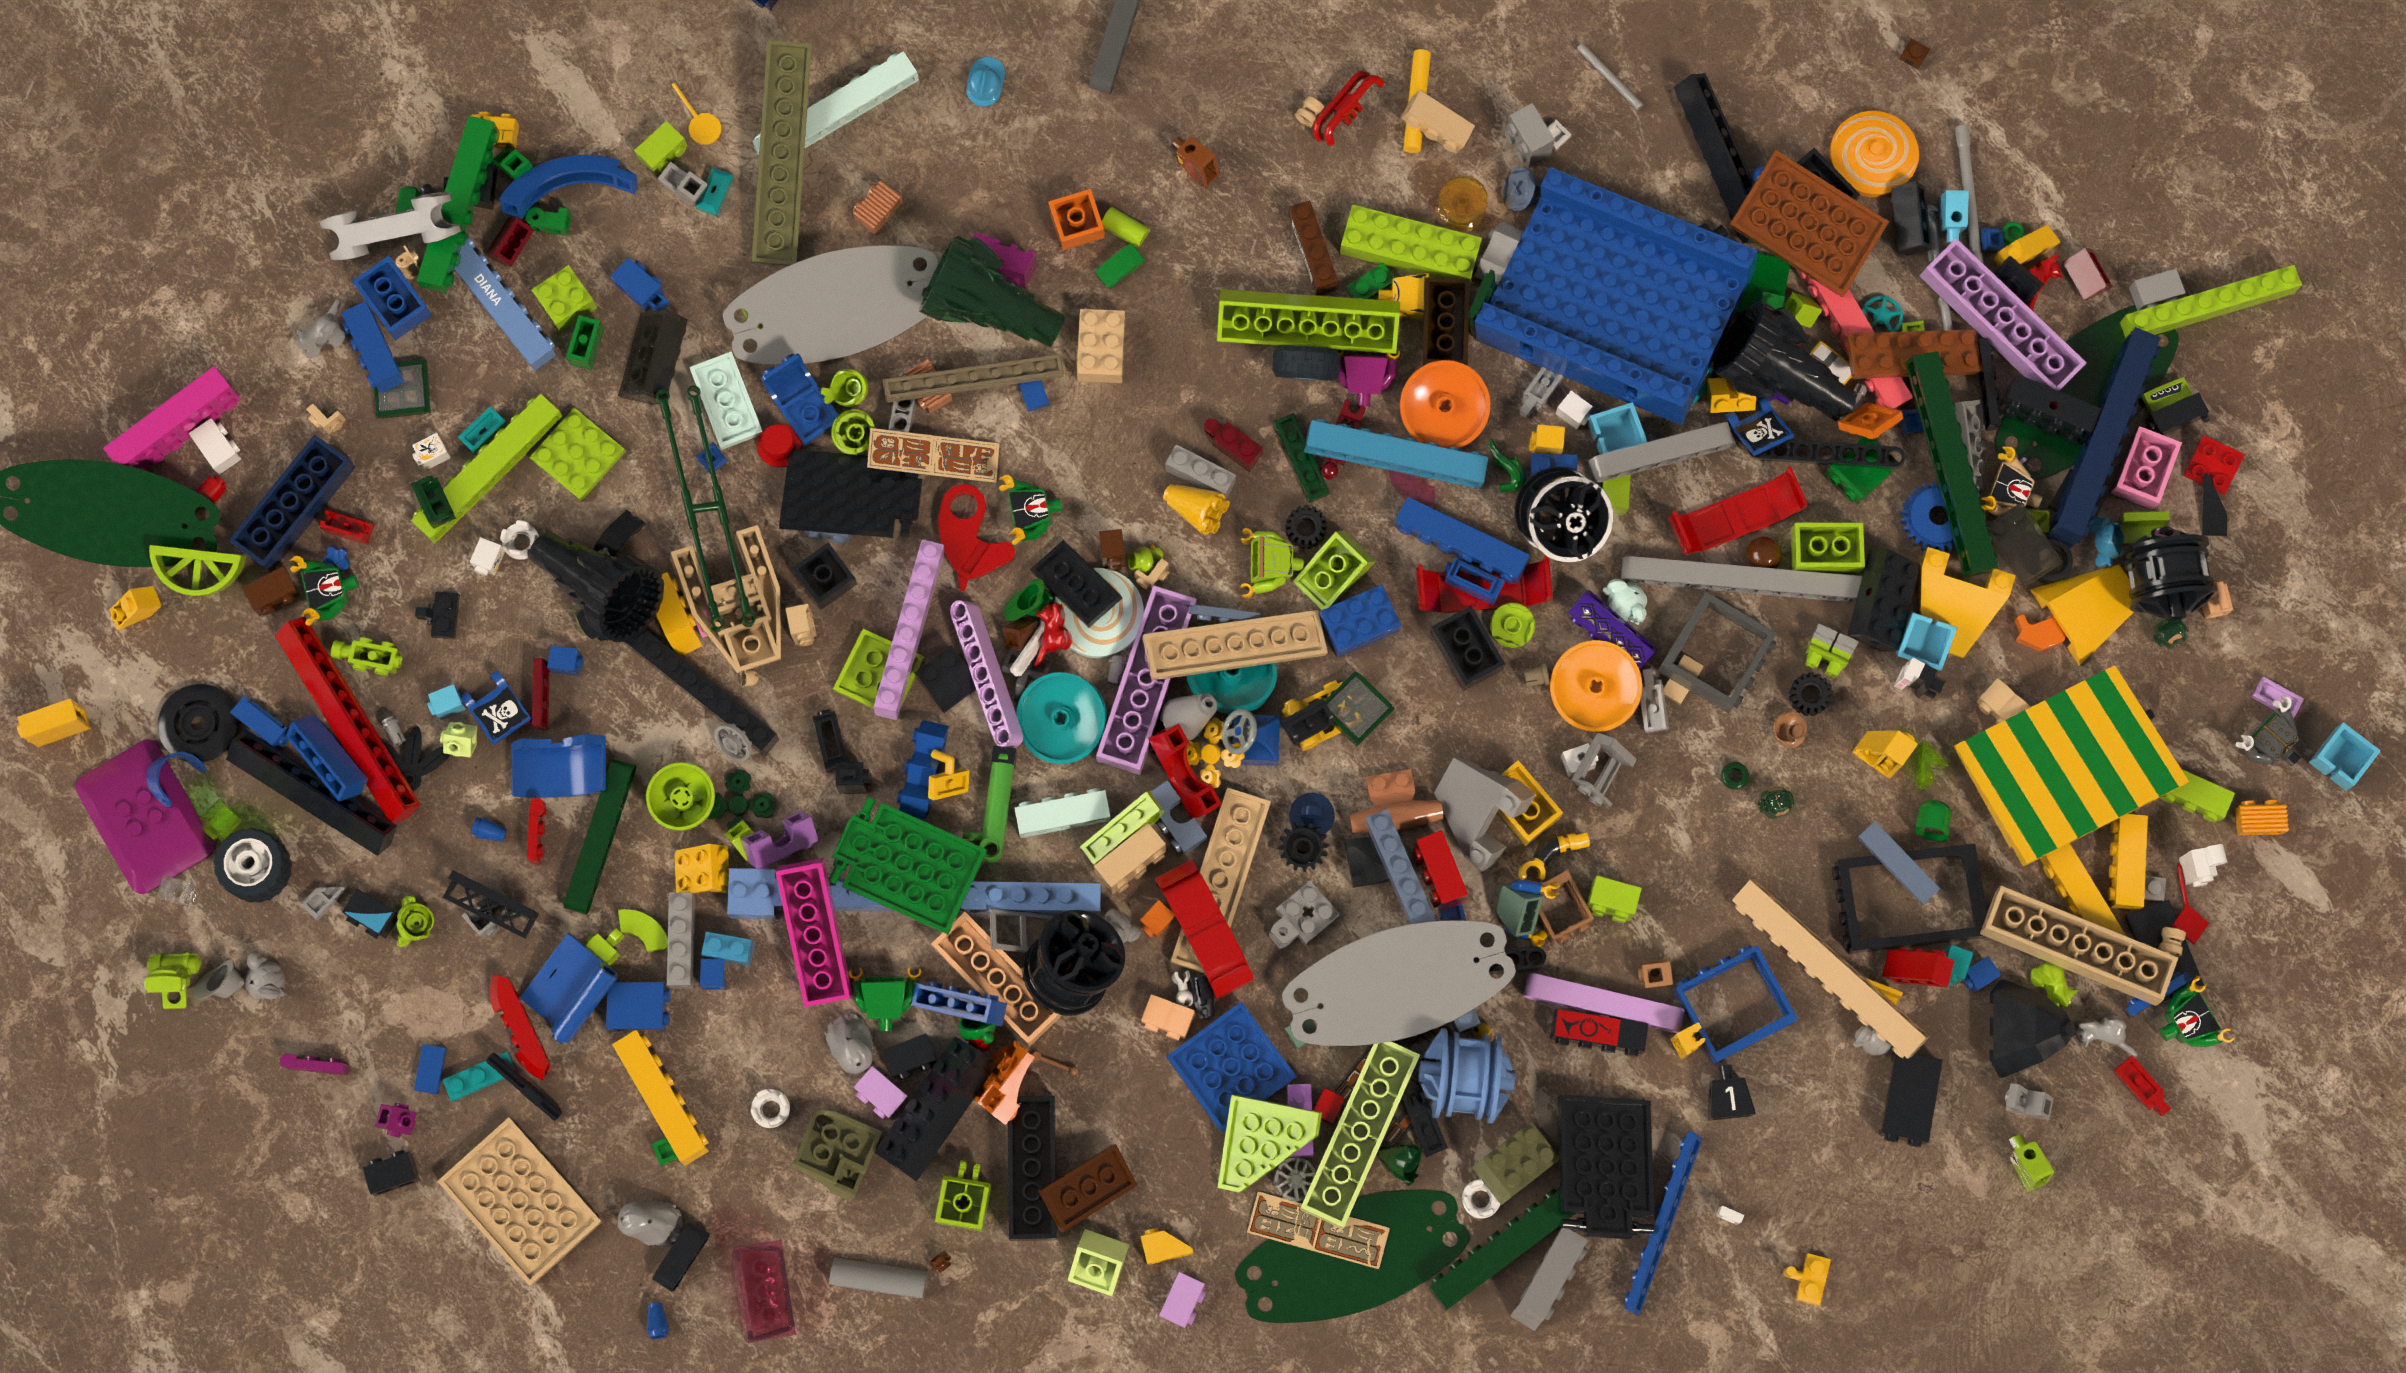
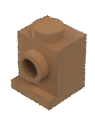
[1638,957,1673,988]

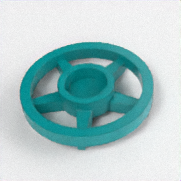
[1862,296,1903,333]

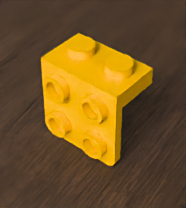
[674,844,729,894]

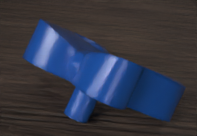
[322,545,350,570]

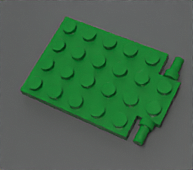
[829,797,988,935]

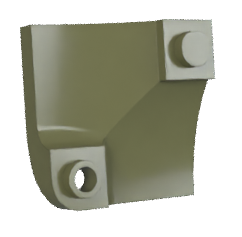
[791,1110,882,1202]

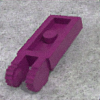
[279,1054,349,1075]

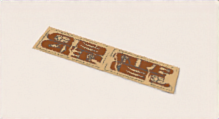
[867,428,999,483]

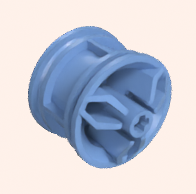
[1419,1028,1515,1124]

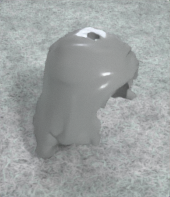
[825,1013,873,1074]
[617,1200,683,1246]

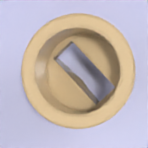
[740,669,759,687]

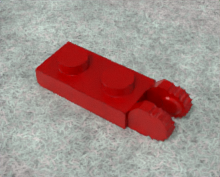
[527,797,547,865]

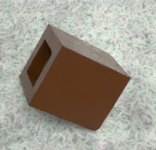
[1002,618,1038,652]

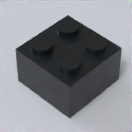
[791,542,857,611]

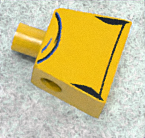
[1378,273,1429,321]

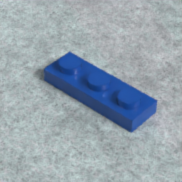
[2125,972,2192,1018]

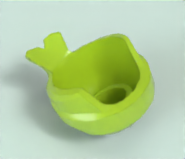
[820,369,868,407]

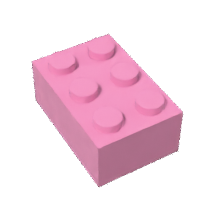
[2110,426,2182,510]

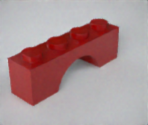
[1148,723,1222,819]

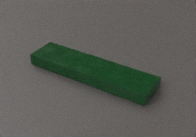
[1273,413,1330,503]

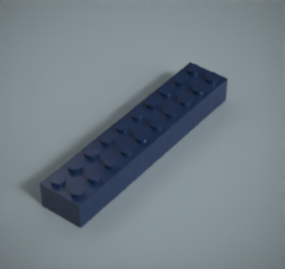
[2046,327,2161,549]

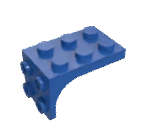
[761,353,839,446]

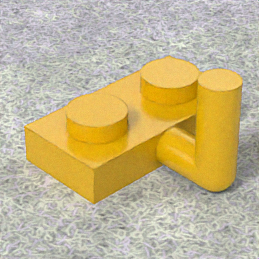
[928,749,970,800]
[1783,1253,1831,1306]

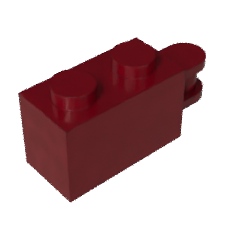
[1204,418,1263,472]

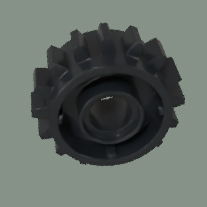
[1278,820,1329,872]

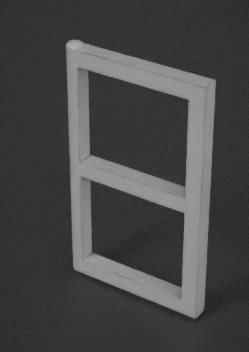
[989,908,1056,953]

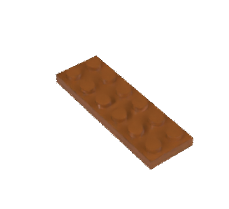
[1845,329,1983,379]

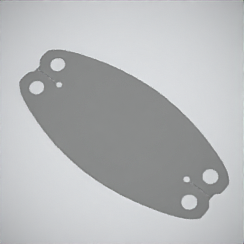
[723,245,947,364]
[1282,921,1516,1046]

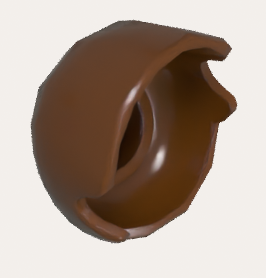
[1746,537,1782,569]

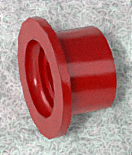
[757,424,802,468]

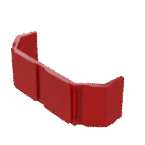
[1668,466,1807,555]
[1415,556,1553,613]
[1155,860,1254,999]

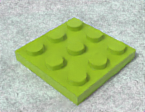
[529,408,626,501]
[833,629,925,709]

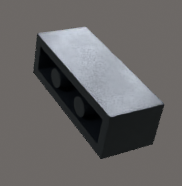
[1890,181,1932,256]

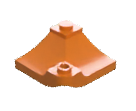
[974,1040,1035,1125]

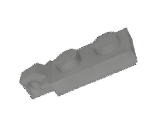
[1520,367,1564,419]
[1640,668,1669,734]

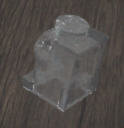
[156,876,197,907]

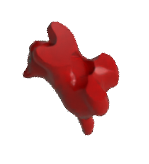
[2027,254,2063,311]
[1034,603,1072,666]

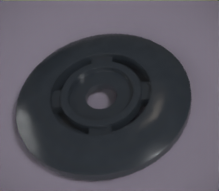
[158,684,239,763]

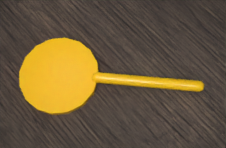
[672,83,721,145]

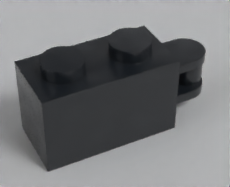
[836,762,872,794]

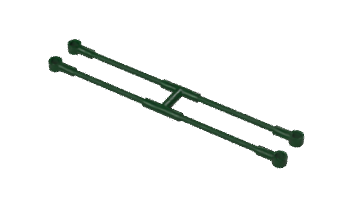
[655,385,756,632]

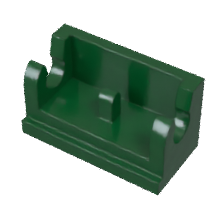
[410,475,456,529]

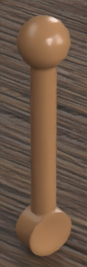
[1032,1051,1078,1076]

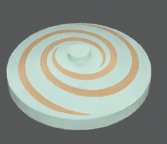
[1054,568,1144,658]

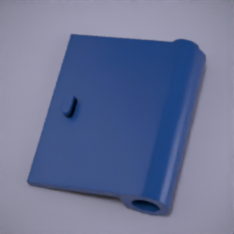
[520,933,619,1044]

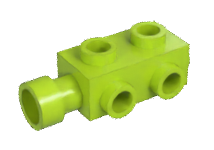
[331,637,403,676]

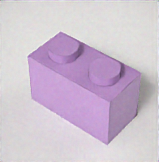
[854,1066,909,1120]
[1159,1272,1207,1328]

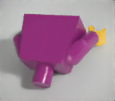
[1337,350,1400,406]

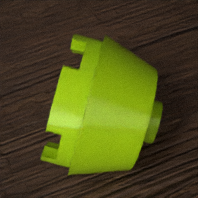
[831,409,875,454]

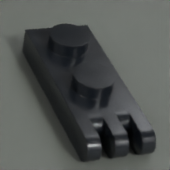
[1401,1089,1448,1157]

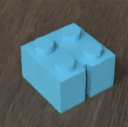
[1587,402,1647,455]
[1895,611,1957,671]
[2309,722,2381,791]

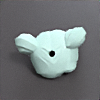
[1602,579,1647,625]

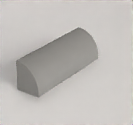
[829,1257,928,1299]

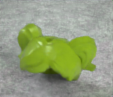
[396,895,434,948]

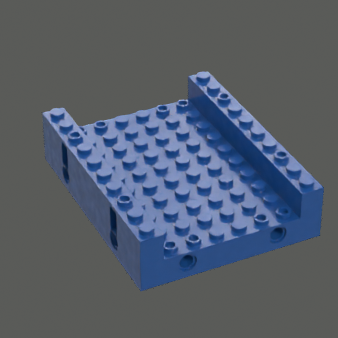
[1475,167,1757,425]

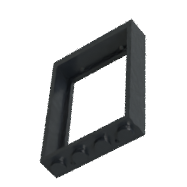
[1832,844,1987,954]

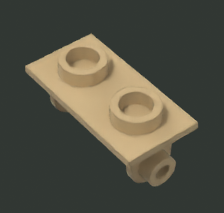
[396,245,422,279]

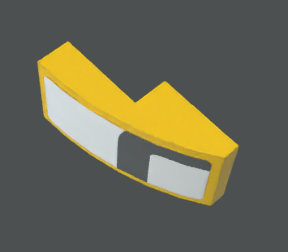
[1810,341,1852,385]

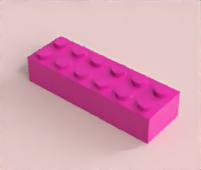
[103,366,241,471]
[775,858,853,1007]

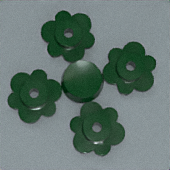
[707,769,776,832]

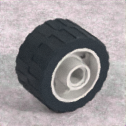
[213,828,292,903]

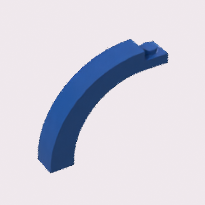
[499,155,638,219]

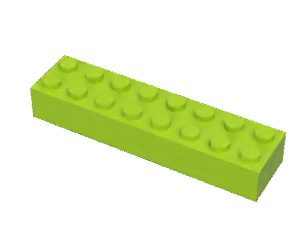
[1217,289,1400,354]

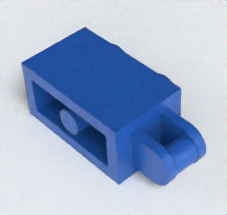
[610,257,670,315]

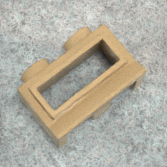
[786,604,817,646]

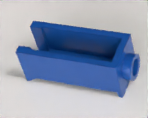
[1443,557,1505,606]
[230,695,289,749]

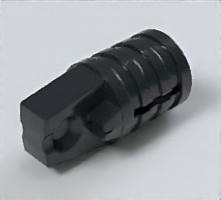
[1190,976,1215,1019]

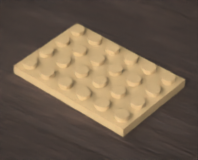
[437,1117,602,1287]

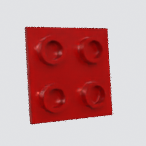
[2183,435,2245,495]

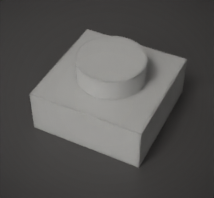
[2144,875,2166,902]

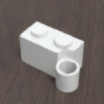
[2179,844,2227,887]

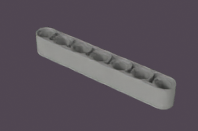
[1588,422,1736,483]

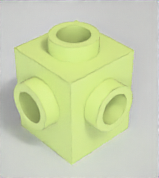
[440,722,477,758]

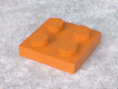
[1838,402,1903,439]

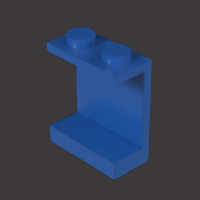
[606,982,671,1032]

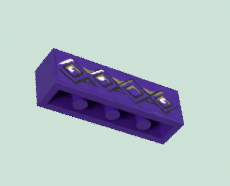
[1568,590,1658,670]

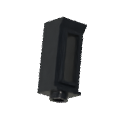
[813,710,848,773]

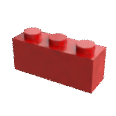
[1882,947,1954,988]

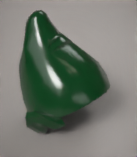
[1377,1145,1421,1186]

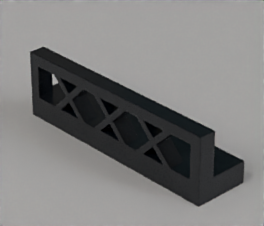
[442,870,539,939]

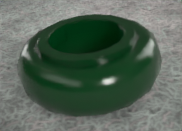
[1721,762,1749,790]

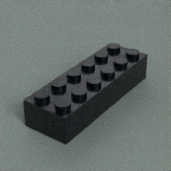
[874,1036,998,1182]
[1008,1096,1057,1241]

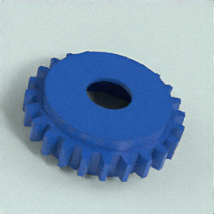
[1900,482,1956,552]

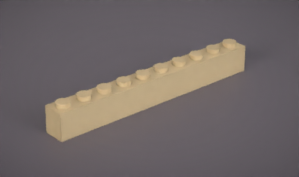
[1732,879,1930,1059]

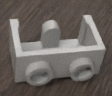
[461,885,516,939]

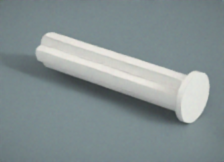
[1010,619,1045,677]

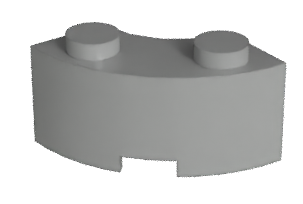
[1474,222,1524,286]

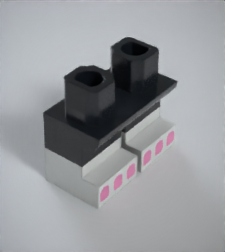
[1894,658,1946,699]

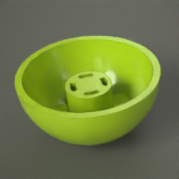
[646,763,715,831]

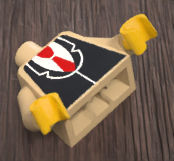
[1981,447,2043,518]

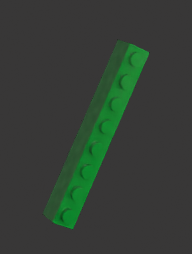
[416,116,500,294]

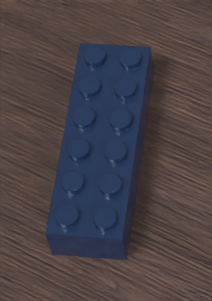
[228,434,356,573]

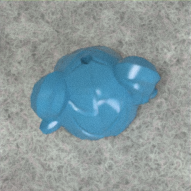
[2088,516,2124,568]

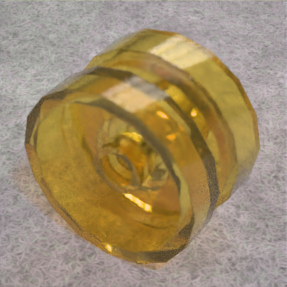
[1437,176,1488,232]

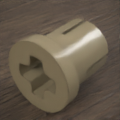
[1524,663,1550,687]

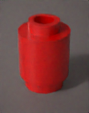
[195,475,227,504]

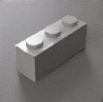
[1165,445,1236,499]

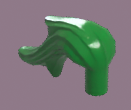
[1489,438,1526,493]

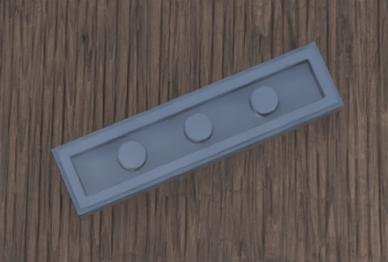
[1857,821,1940,905]

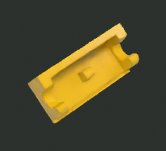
[1670,1022,1705,1060]

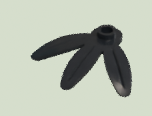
[382,726,451,791]

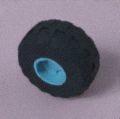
[1272,345,1340,381]

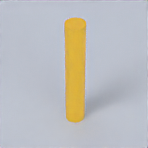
[1403,49,1431,153]

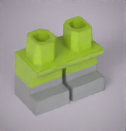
[1805,624,1859,678]

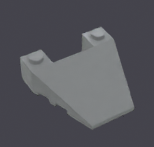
[1434,757,1536,871]

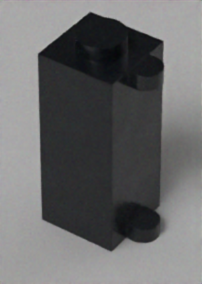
[2145,392,2210,436]

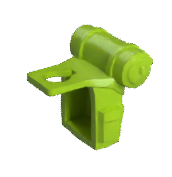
[144,952,202,1009]

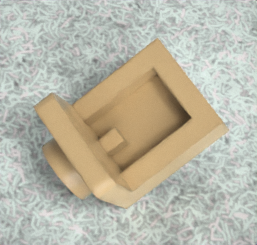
[306,404,345,434]
[1134,558,1170,589]

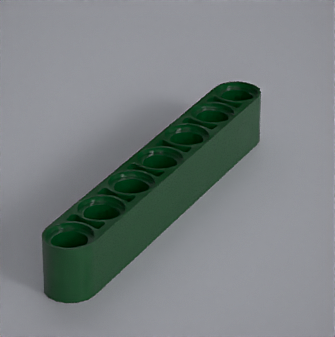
[564,758,636,915]

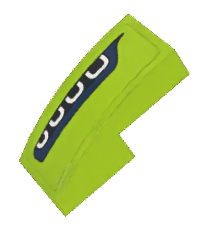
[2141,377,2193,414]

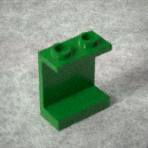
[1826,436,1899,505]

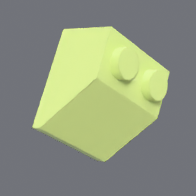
[1068,1229,1130,1296]

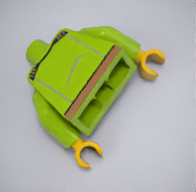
[1240,528,1304,599]

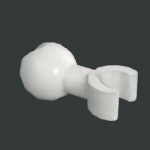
[1172,971,1194,1007]

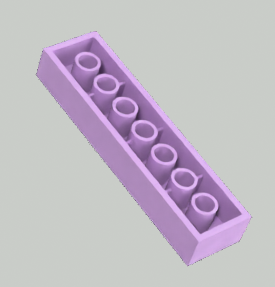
[1920,239,2086,391]
[1096,585,1197,775]

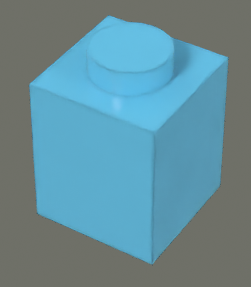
[427,684,466,720]

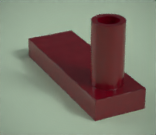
[526,658,550,730]

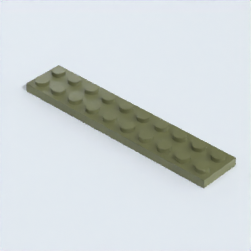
[751,40,812,266]

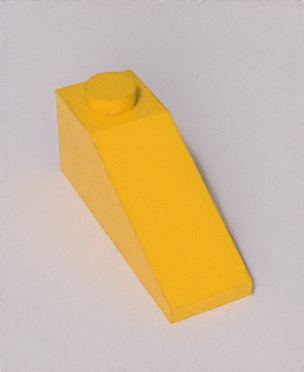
[1993,224,2061,268]

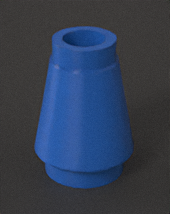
[471,816,507,842]
[646,1302,670,1339]

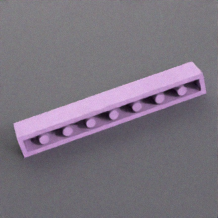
[874,539,944,720]

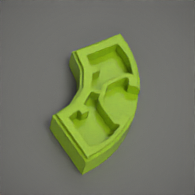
[618,909,668,953]

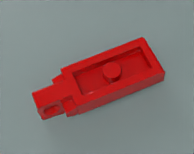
[2113,1055,2171,1116]

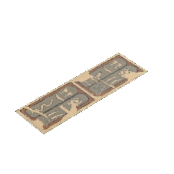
[1247,1192,1390,1269]

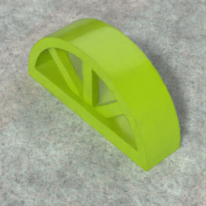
[149,545,246,596]
[1080,791,1164,865]

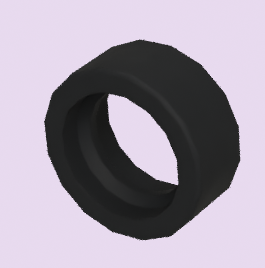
[2027,539,2073,584]

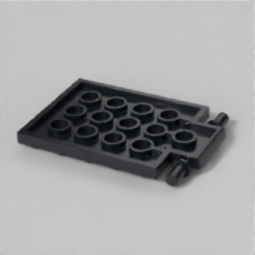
[779,450,922,538]
[1558,1095,1655,1239]

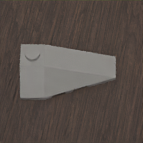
[1955,399,1986,491]

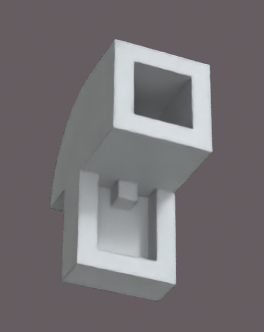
[657,162,708,205]
[2005,1083,2054,1121]

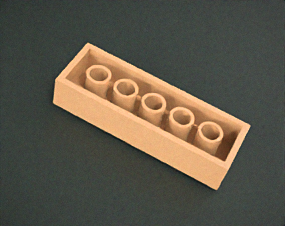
[931,912,1062,1047]

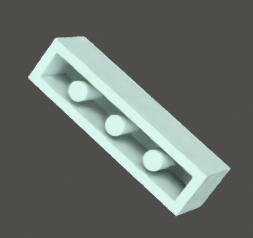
[1015,788,1111,838]

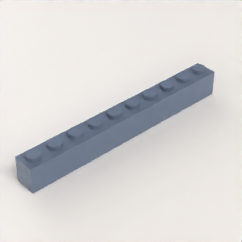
[1365,809,1481,1034]

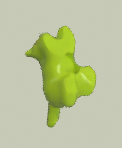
[2030,961,2078,1007]

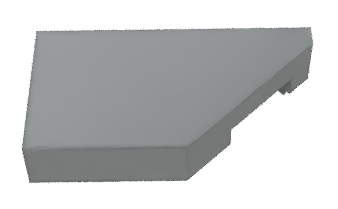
[300,886,348,921]

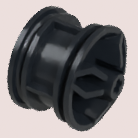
[1514,467,1613,562]
[2120,527,2218,621]
[1022,910,1125,1016]

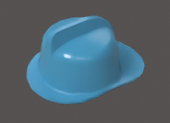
[967,57,1005,107]

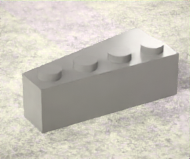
[1510,1228,1588,1331]

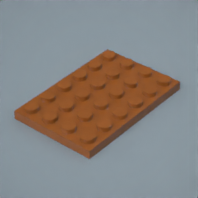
[1729,150,1889,297]

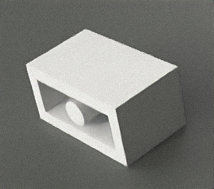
[188,418,241,474]

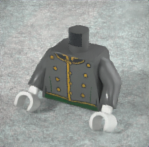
[2236,695,2301,767]

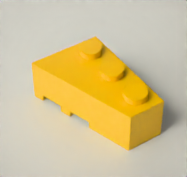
[656,572,702,657]
[1852,730,1918,779]

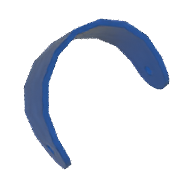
[146,752,207,807]

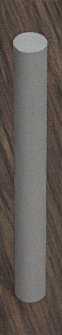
[1577,43,1644,111]

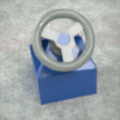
[1222,709,1280,766]

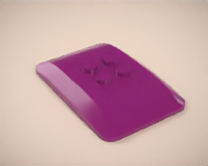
[75,739,215,894]

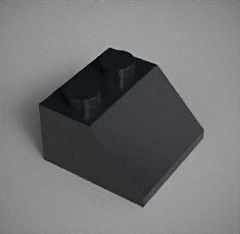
[915,645,976,713]

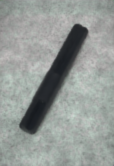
[486,1052,562,1121]

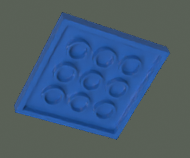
[1166,1002,1297,1133]

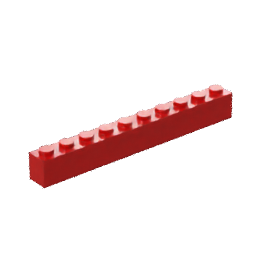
[275,617,421,823]

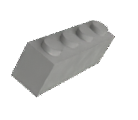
[667,892,696,989]

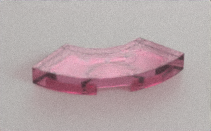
[1389,470,1436,510]

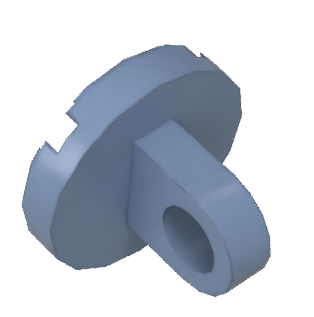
[1502,166,1541,212]

